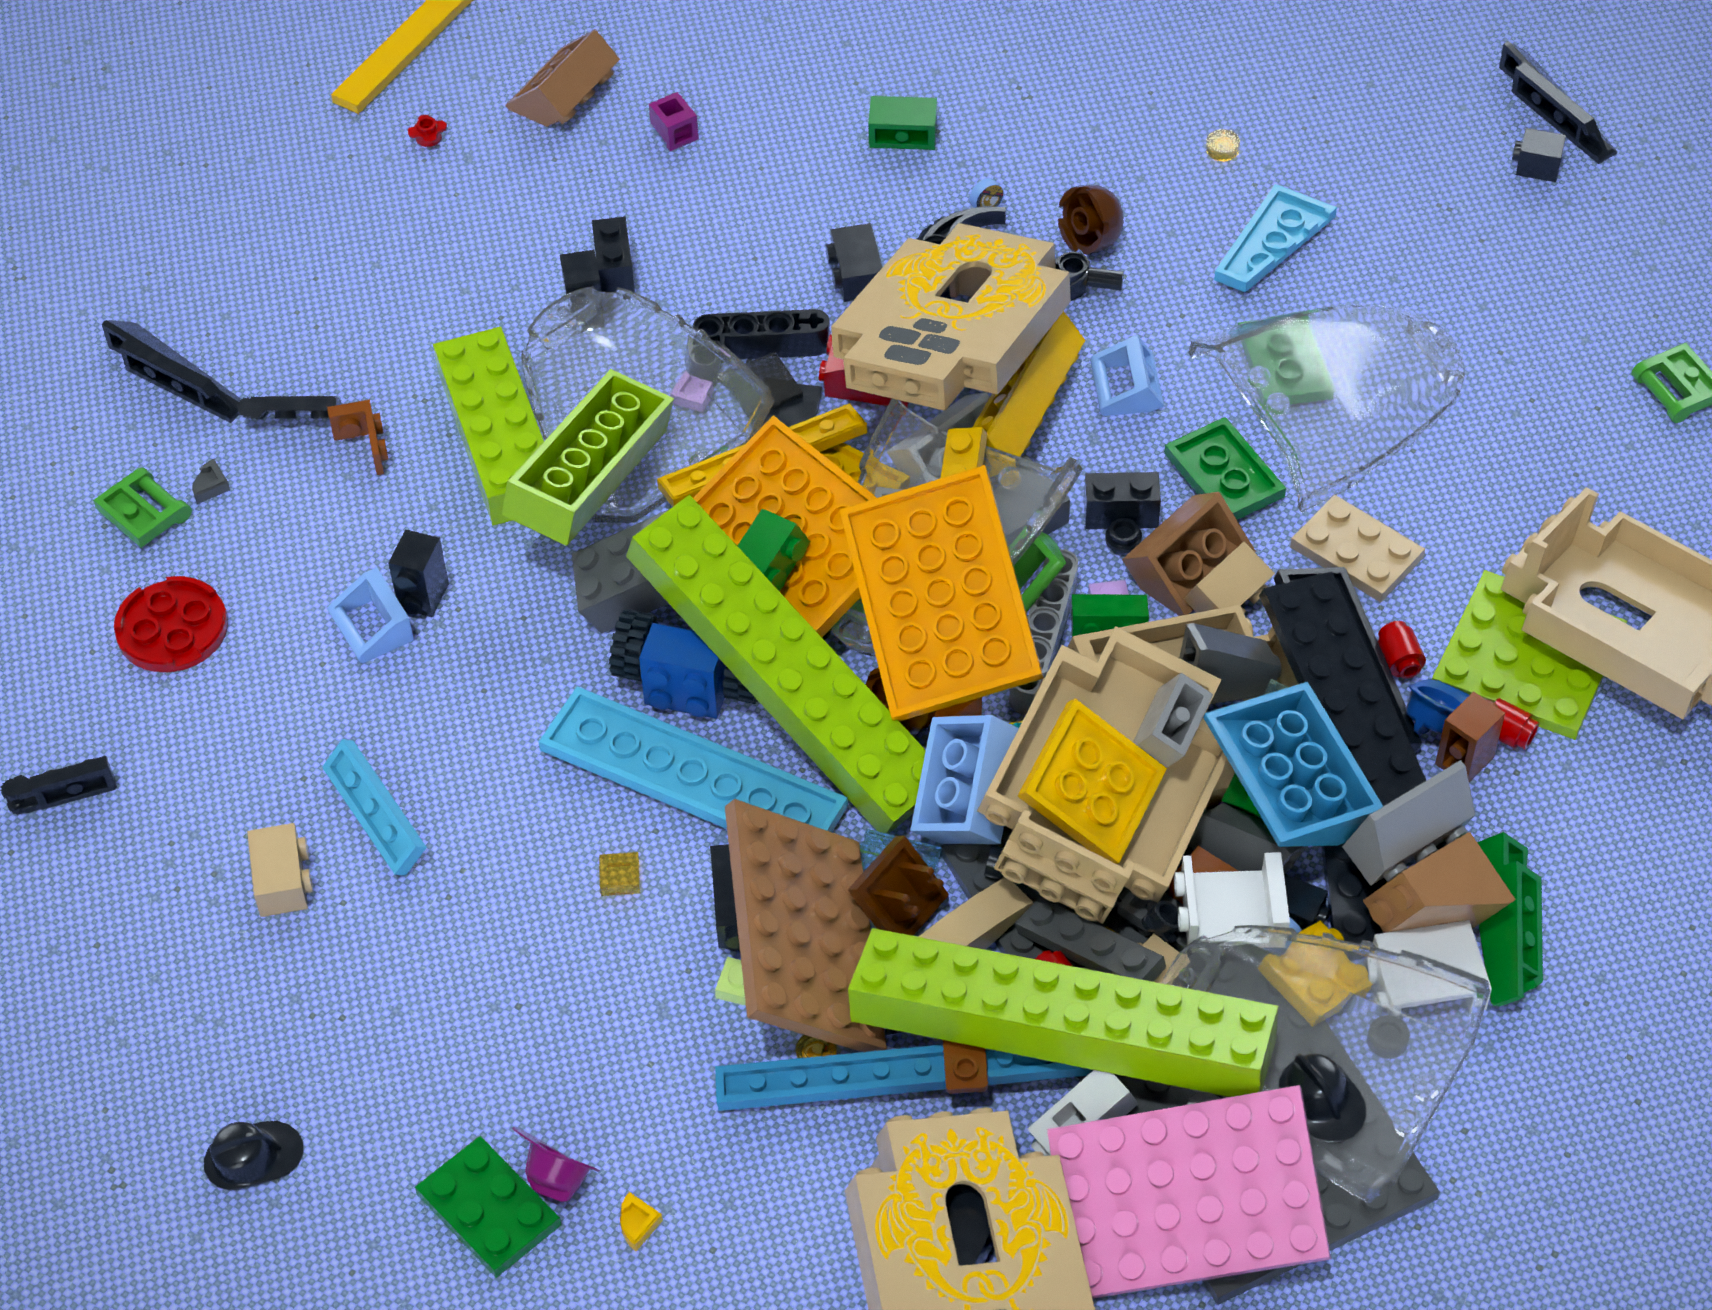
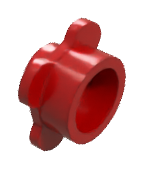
[408,114,447,147]

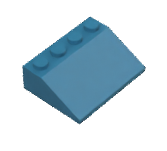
[1203,682,1383,847]

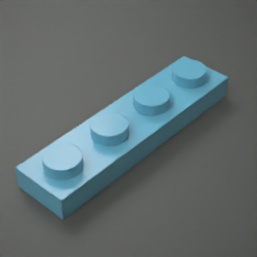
[322,739,427,876]

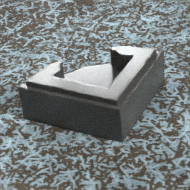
[192,459,230,504]

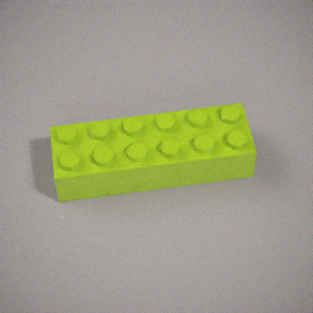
[433,326,544,526]
[501,369,674,546]

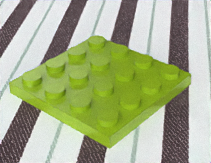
[1432,570,1627,740]

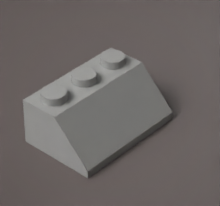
[1342,760,1475,885]

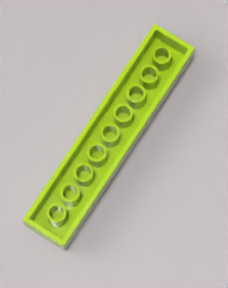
[626,494,926,838]
[848,928,1278,1097]

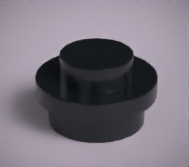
[1105,518,1142,553]

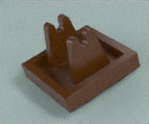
[848,836,949,936]

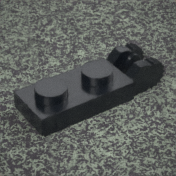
[237,396,342,420]
[0,756,117,815]

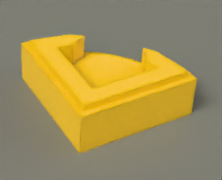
[620,1192,663,1251]

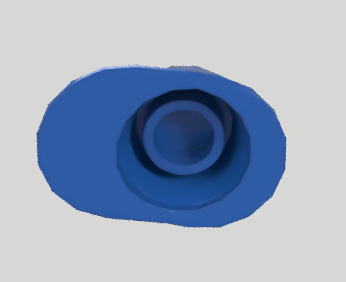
[1406,679,1469,734]

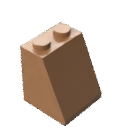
[1363,831,1516,933]

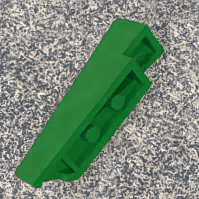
[1477,832,1543,1007]

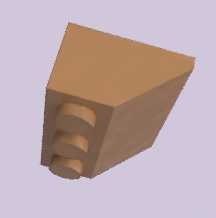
[505,29,620,127]
[1122,492,1256,616]

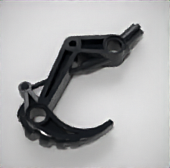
[916,206,1124,301]

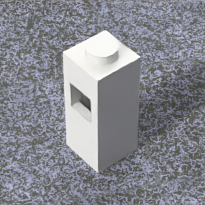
[1027,1070,1139,1156]

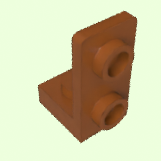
[327,399,389,475]
[943,1040,988,1094]

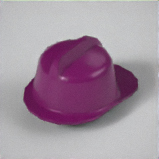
[512,1126,600,1202]

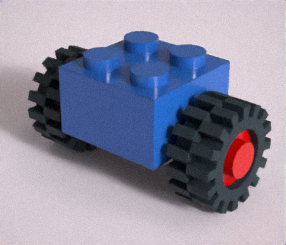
[609,609,758,719]

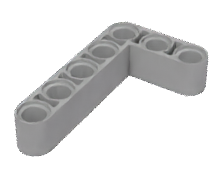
[1009,549,1078,715]

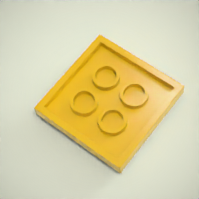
[1017,698,1167,864]

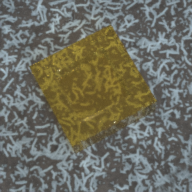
[599,852,641,896]

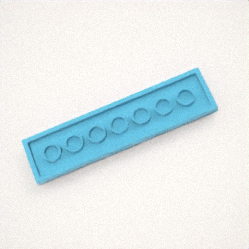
[539,686,848,832]

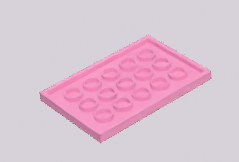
[1047,1085,1331,1298]

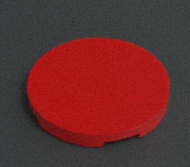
[114,576,228,672]

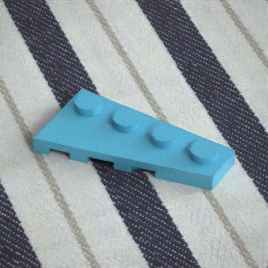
[1214,184,1337,292]

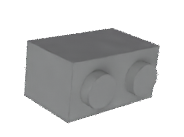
[1133,672,1213,768]

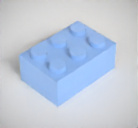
[910,715,1019,844]

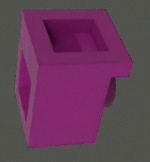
[649,92,699,152]

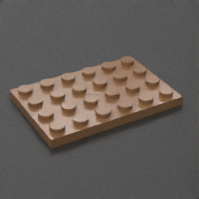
[725,799,887,1052]

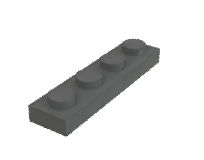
[1015,897,1167,982]

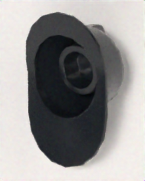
[1279,1053,1366,1143]
[204,1121,304,1191]

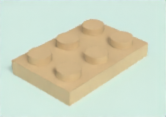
[1290,494,1425,603]

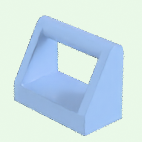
[1090,334,1164,416]
[327,567,414,663]

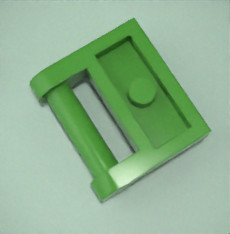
[1631,342,1712,423]
[93,467,192,548]

